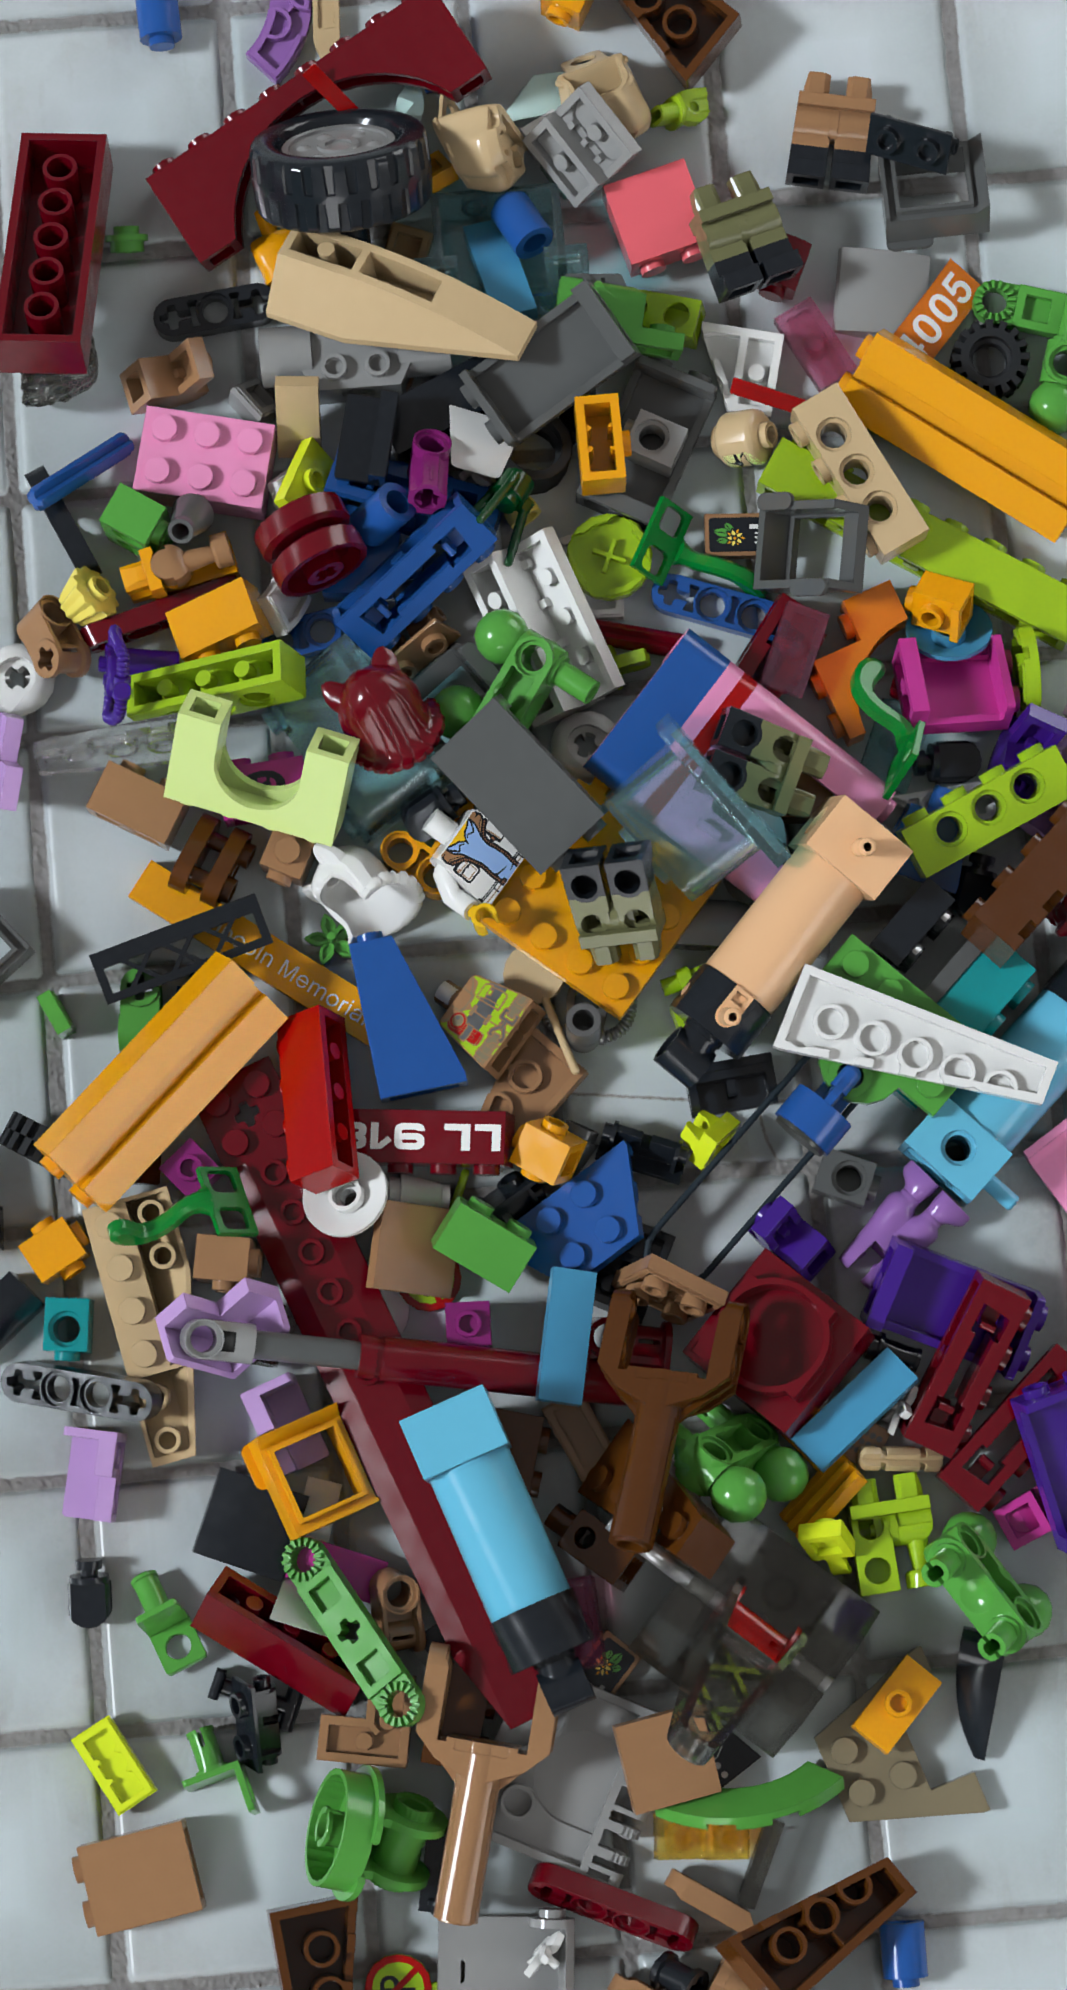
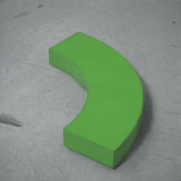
[655,1761,845,1830]

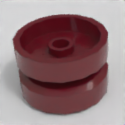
[254,491,367,597]

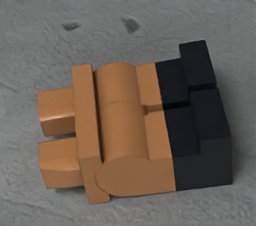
[785,71,876,194]

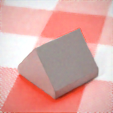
[228,377,276,424]

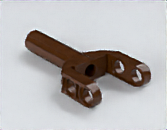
[597,1288,750,1554]

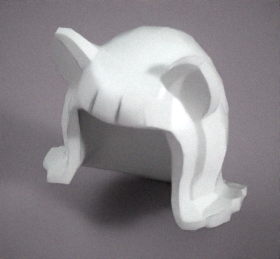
[302,843,425,945]

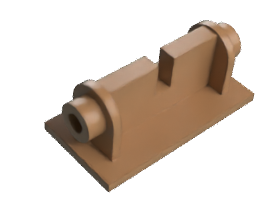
[391,606,461,680]

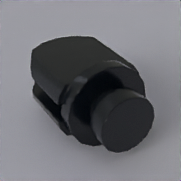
[912,741,982,784]
[400,782,468,842]
[950,852,998,919]
[68,1558,112,1629]

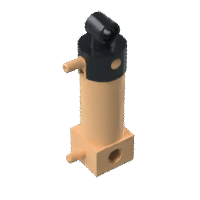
[653,795,914,1089]

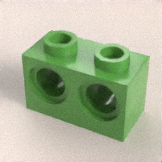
[99,482,174,557]

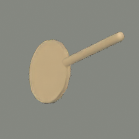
[503,949,580,1075]

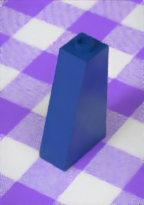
[349,931,468,1104]

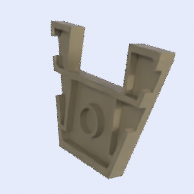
[814,1646,990,1822]

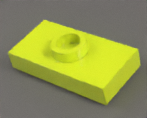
[273,437,334,508]
[71,1715,158,1816]

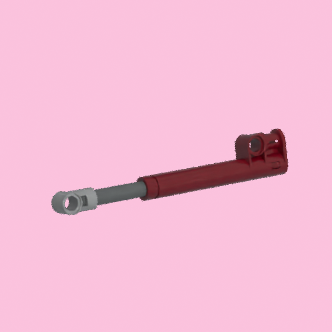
[179,1317,673,1407]

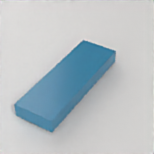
[463,220,538,319]
[535,1266,597,1407]
[791,1347,919,1473]

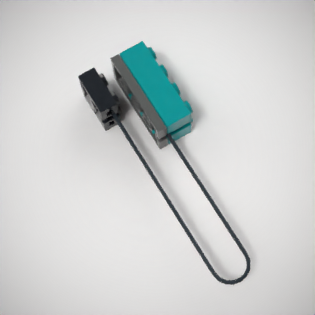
[643,877,1036,1280]

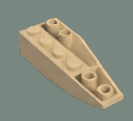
[266,230,537,361]
[81,1186,196,1468]

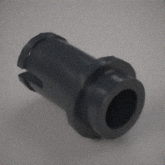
[863,1332,922,1374]

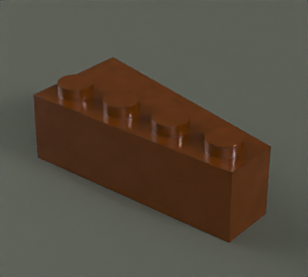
[577,1418,736,1580]

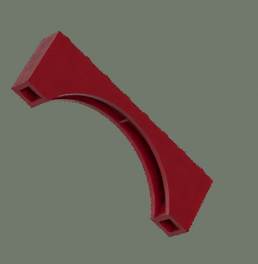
[146,0,492,272]

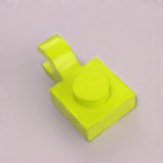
[798,1518,856,1575]

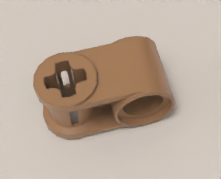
[16,595,91,678]
[369,1567,426,1652]

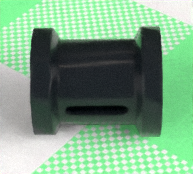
[649,1950,709,1990]

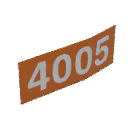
[894,258,980,359]

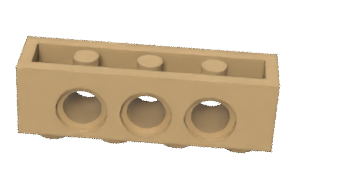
[788,382,929,565]

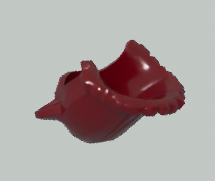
[321,646,445,775]

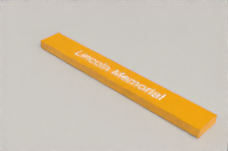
[128,860,370,1047]

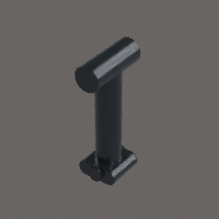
[208,1667,304,1733]

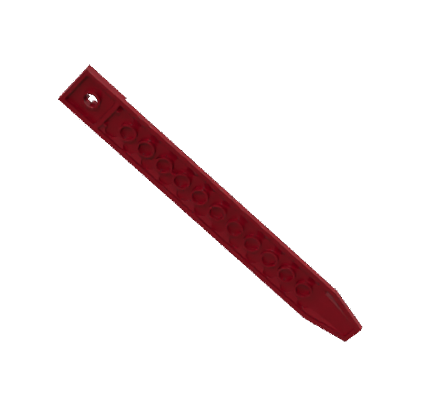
[199,1056,539,1729]

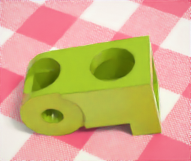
[640,290,706,350]

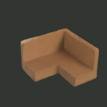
[316,1675,417,1769]

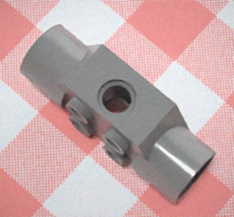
[258,326,452,405]

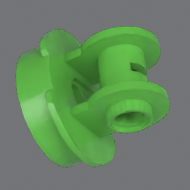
[305,1765,448,1902]

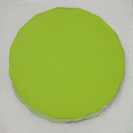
[566,513,653,602]
[1011,626,1042,713]

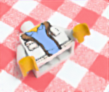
[422,808,524,936]

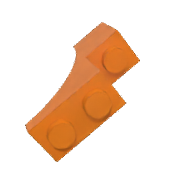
[808,580,908,747]

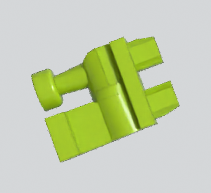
[847,1471,933,1597]

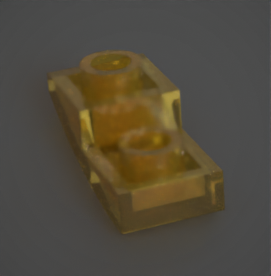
[653,1813,750,1860]

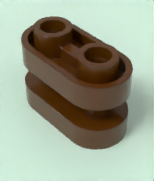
[168,813,257,908]

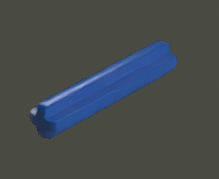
[27,432,134,511]

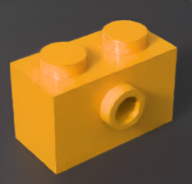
[574,393,632,496]
[165,577,274,662]

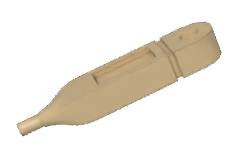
[312,0,340,59]

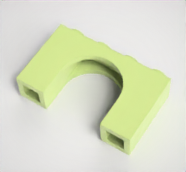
[163,689,360,847]

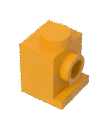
[904,570,975,643]

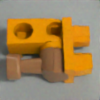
[119,531,241,604]

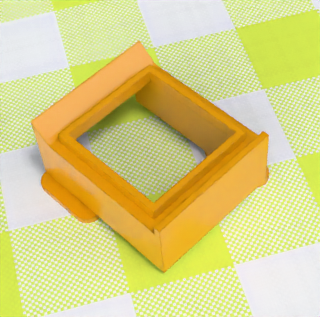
[241,1402,380,1541]

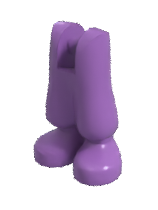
[838,1160,970,1290]

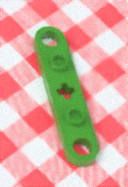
[972,280,1067,339]
[281,1537,426,1728]

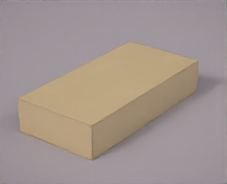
[275,376,322,458]

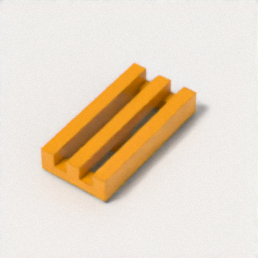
[779,1454,868,1539]

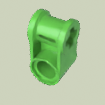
[118,968,163,1052]

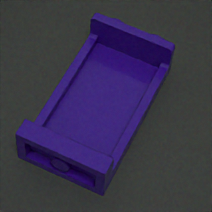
[860,1235,1048,1381]
[1010,1370,1067,1553]

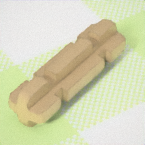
[857,1445,943,1472]

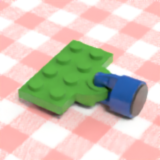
[775,934,961,1157]

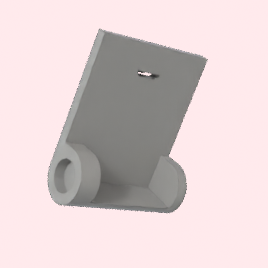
[437,1907,575,1990]

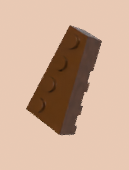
[617,0,742,90]
[960,800,1067,968]
[715,1857,917,1990]
[266,1896,358,1990]

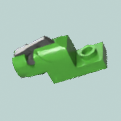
[555,273,685,361]

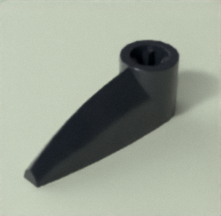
[956,1626,1004,1761]

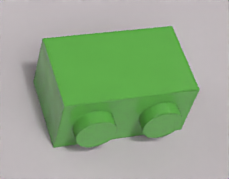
[431,1195,537,1293]

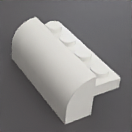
[463,526,626,728]

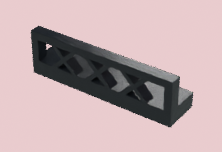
[89,893,273,1005]

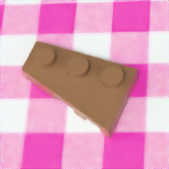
[480,1028,589,1173]

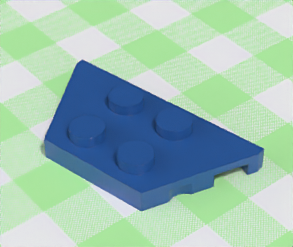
[517,1140,644,1277]

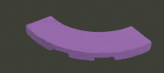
[246,0,312,85]

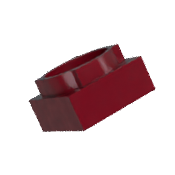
[682,1248,875,1442]

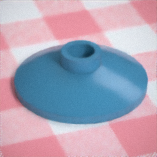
[905,604,993,661]

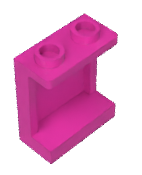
[892,634,1021,735]

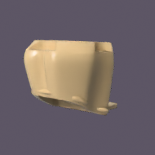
[555,50,652,139]
[432,95,528,192]

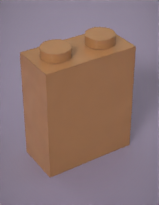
[72,1818,207,1937]

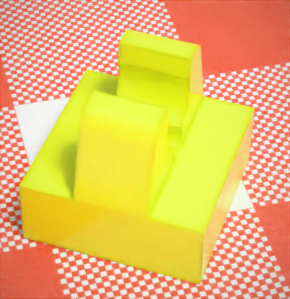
[680,1110,741,1171]

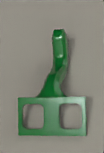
[629,496,768,598]
[850,658,926,800]
[107,1166,259,1246]

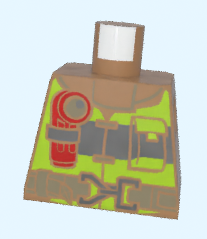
[434,975,546,1080]

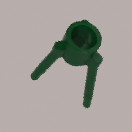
[473,468,534,567]

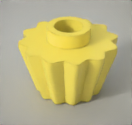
[58,565,119,627]

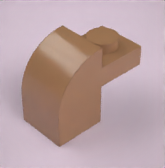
[119,337,215,415]

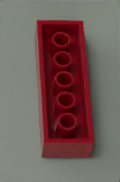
[0,133,113,374]

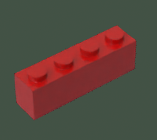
[276,1004,359,1194]

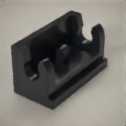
[686,1052,779,1119]

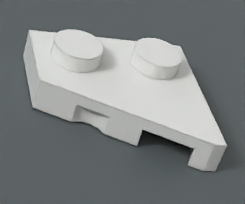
[701,321,784,420]

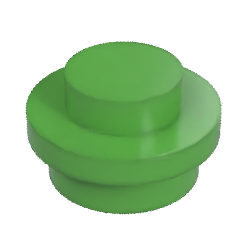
[105,226,148,253]

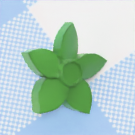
[304,914,351,966]

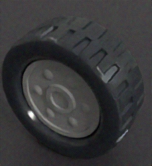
[249,108,433,244]

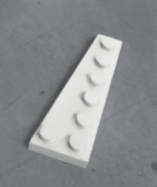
[772,963,1058,1106]

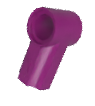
[407,429,452,515]

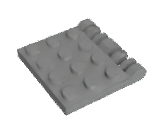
[491,1684,659,1888]

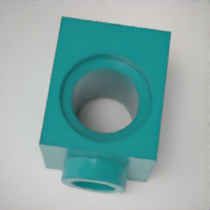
[43,1297,94,1362]

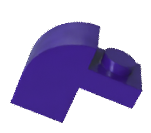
[987,703,1067,799]
[748,1195,836,1282]

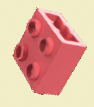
[602,158,702,278]

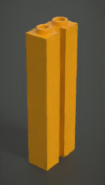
[838,329,1067,543]
[33,951,288,1212]

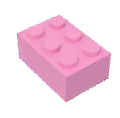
[133,405,278,521]

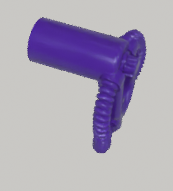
[98,624,179,726]

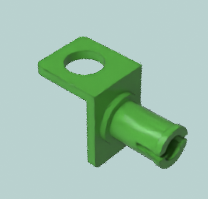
[130,1570,207,1676]
[182,1725,261,1815]

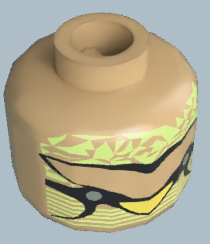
[710,409,778,468]

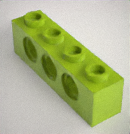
[127,639,306,734]
[895,742,1067,878]

